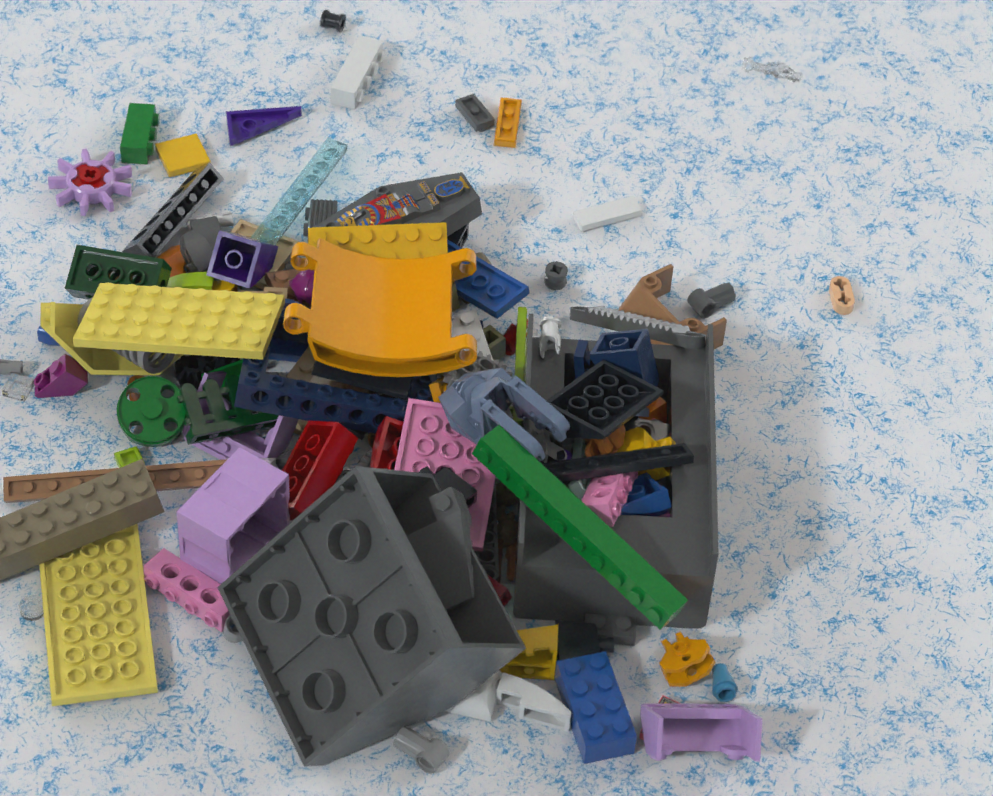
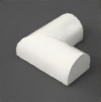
[445,670,502,722]

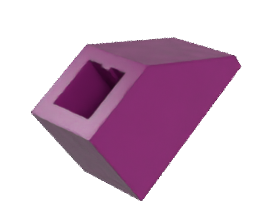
[34,354,88,398]

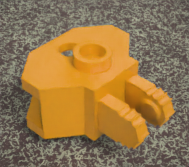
[659,632,716,687]

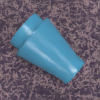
[712,663,738,702]

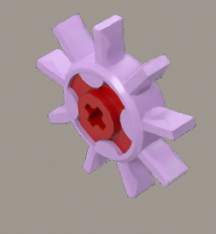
[48,148,132,216]

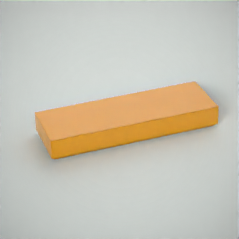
[494,98,522,148]

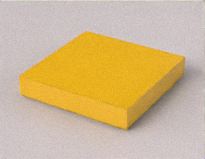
[155,134,211,177]

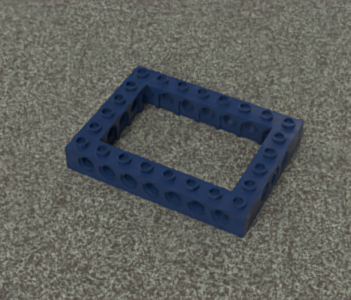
[234,303,437,434]

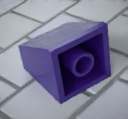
[206,230,279,289]

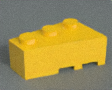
[500,625,558,680]

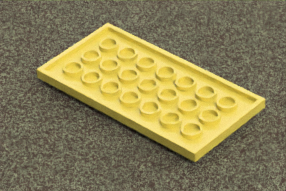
[73,282,285,360]
[39,524,158,706]

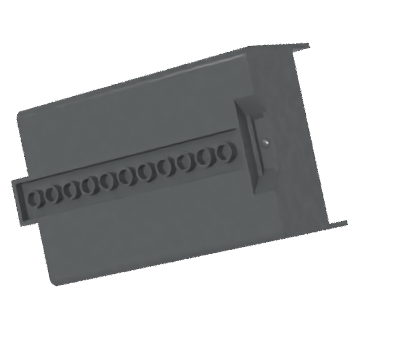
[513,314,719,646]

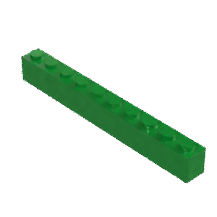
[472,425,688,630]

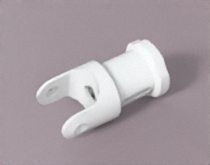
[539,316,561,358]

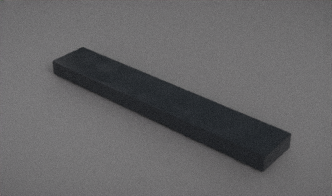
[542,443,694,482]

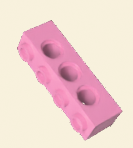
[581,471,638,527]
[143,548,230,632]

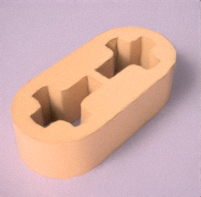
[829,276,855,315]

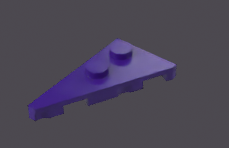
[226,106,302,146]

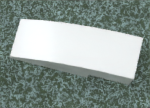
[496,672,572,731]

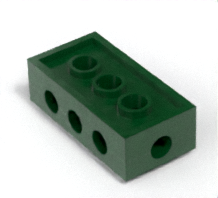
[65,245,172,300]

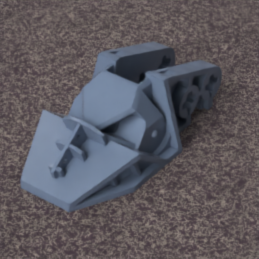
[438,368,570,462]

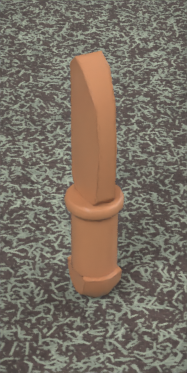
[505,539,517,581]

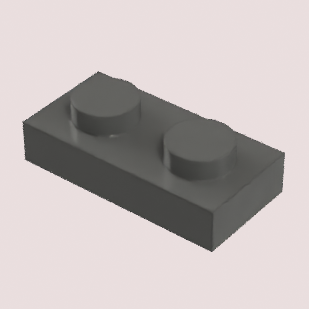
[455,93,495,132]

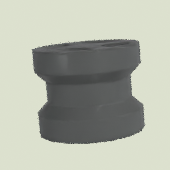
[544,261,568,290]

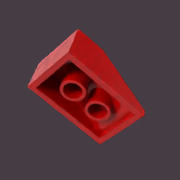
[370,416,404,470]

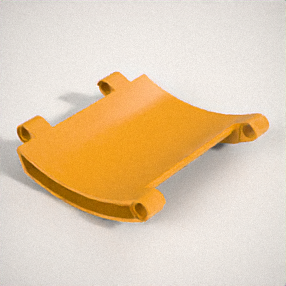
[283,238,477,377]

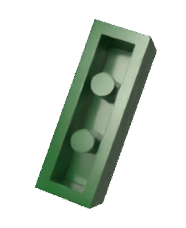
[120,103,160,165]

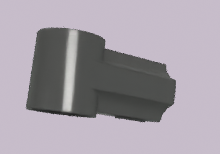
[687,283,736,318]

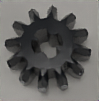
[174,355,215,390]

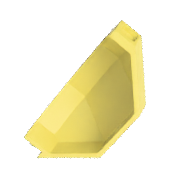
[40,302,184,376]

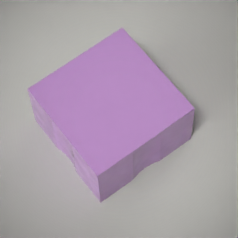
[177,447,290,584]

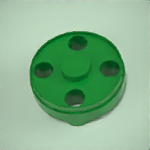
[117,376,187,447]

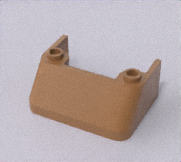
[618,264,727,349]

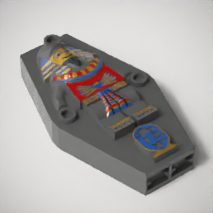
[314,172,482,236]

